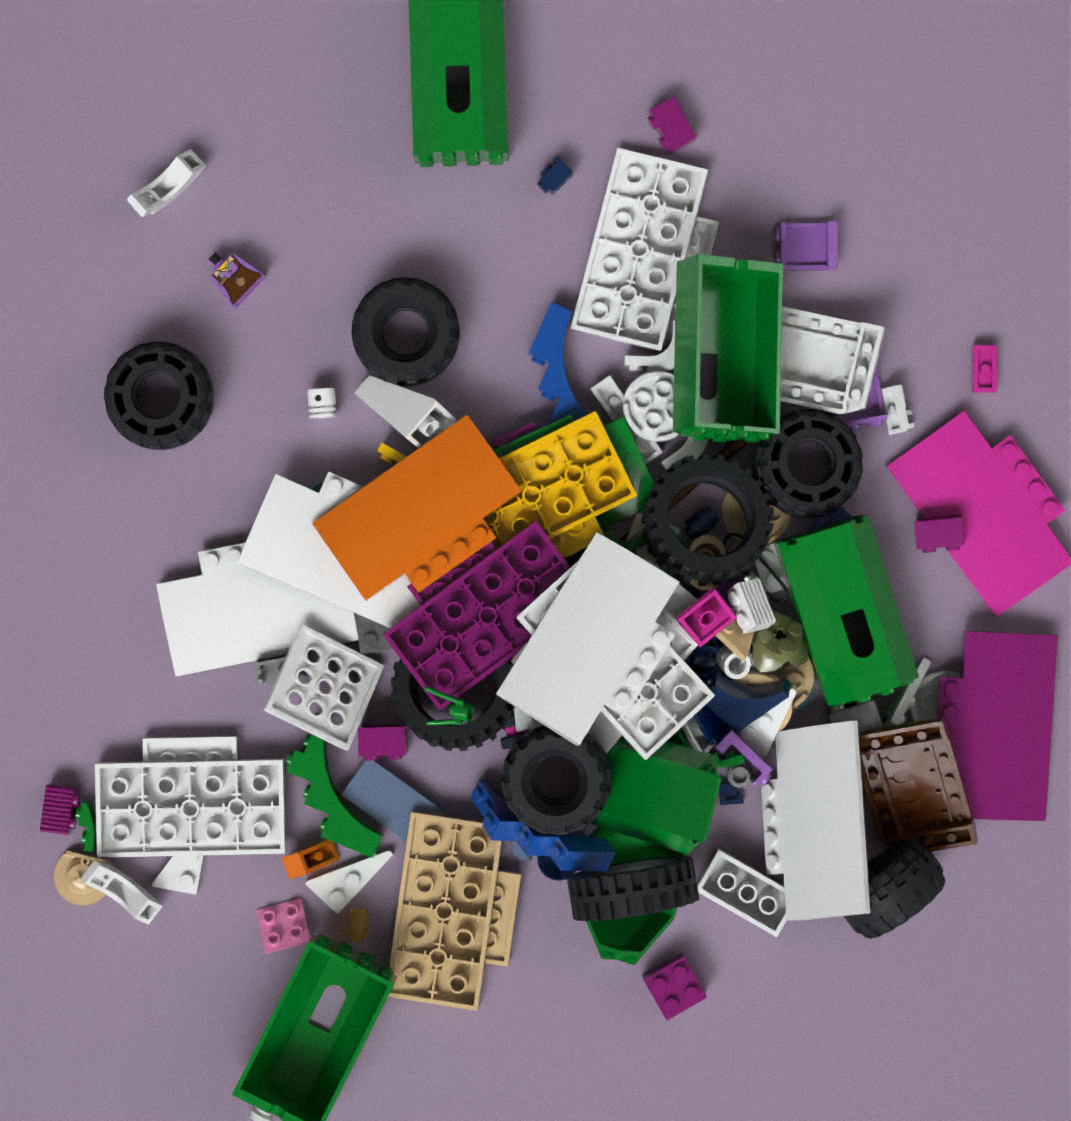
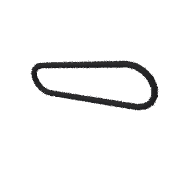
[723,533,788,603]

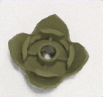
[752,611,808,673]

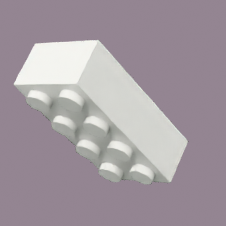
[697,847,787,937]

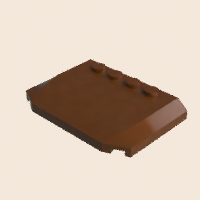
[859,717,978,852]

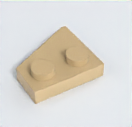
[715,610,755,661]

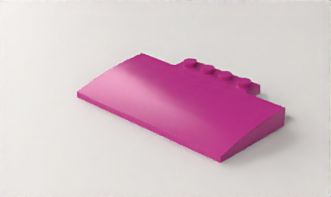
[886,411,1071,617]

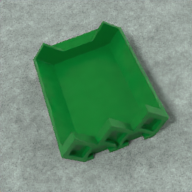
[590,736,721,855]

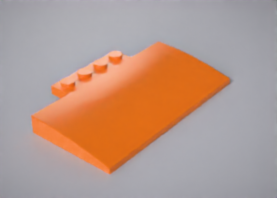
[312,415,522,601]

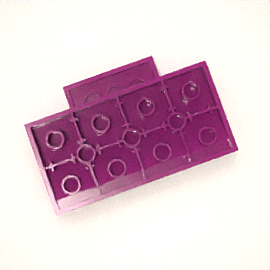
[383,521,571,711]
[936,630,1058,821]

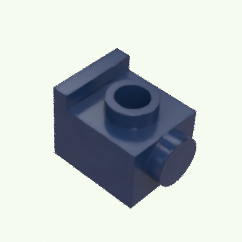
[536,156,573,195]

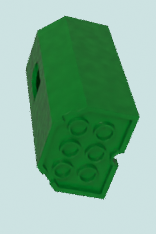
[408,0,508,167]
[673,254,783,443]
[773,514,919,708]
[232,934,397,1121]

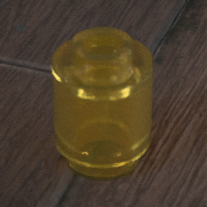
[345,908,370,942]

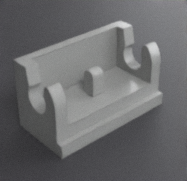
[254,657,307,685]

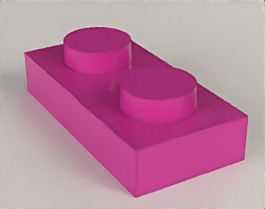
[972,345,997,393]

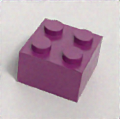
[358,724,408,761]
[642,953,707,1021]

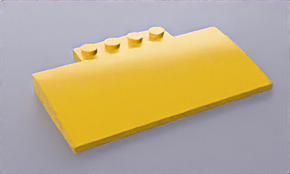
[484,411,637,558]

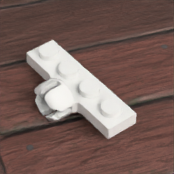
[590,375,663,464]

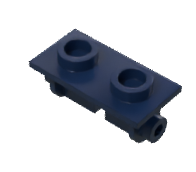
[684,644,718,669]

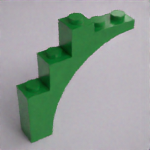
[285,712,384,858]

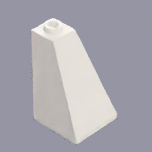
[354,375,457,449]

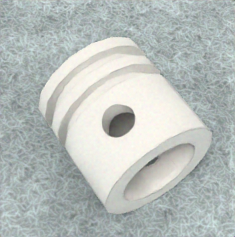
[307,388,337,419]
[716,645,751,679]

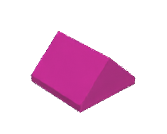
[676,587,737,647]

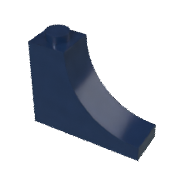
[702,672,791,733]

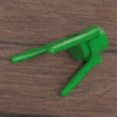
[424,686,474,726]

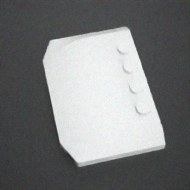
[780,306,885,415]

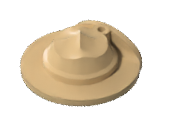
[54,850,111,905]

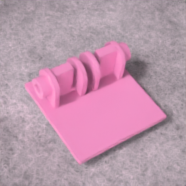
[256,898,311,954]

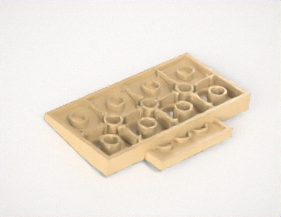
[388,811,522,1011]

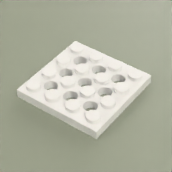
[263,625,384,751]

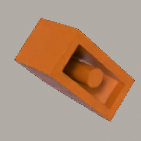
[281,839,340,879]

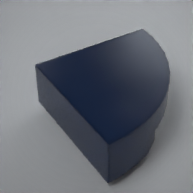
[719,781,744,805]

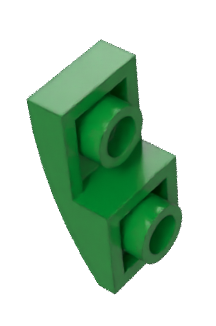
[708,750,745,768]
[76,801,97,852]

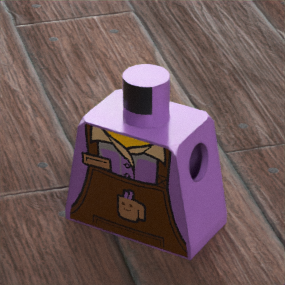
[208,252,266,309]

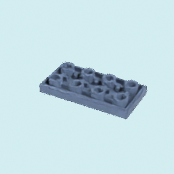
[341,760,444,842]

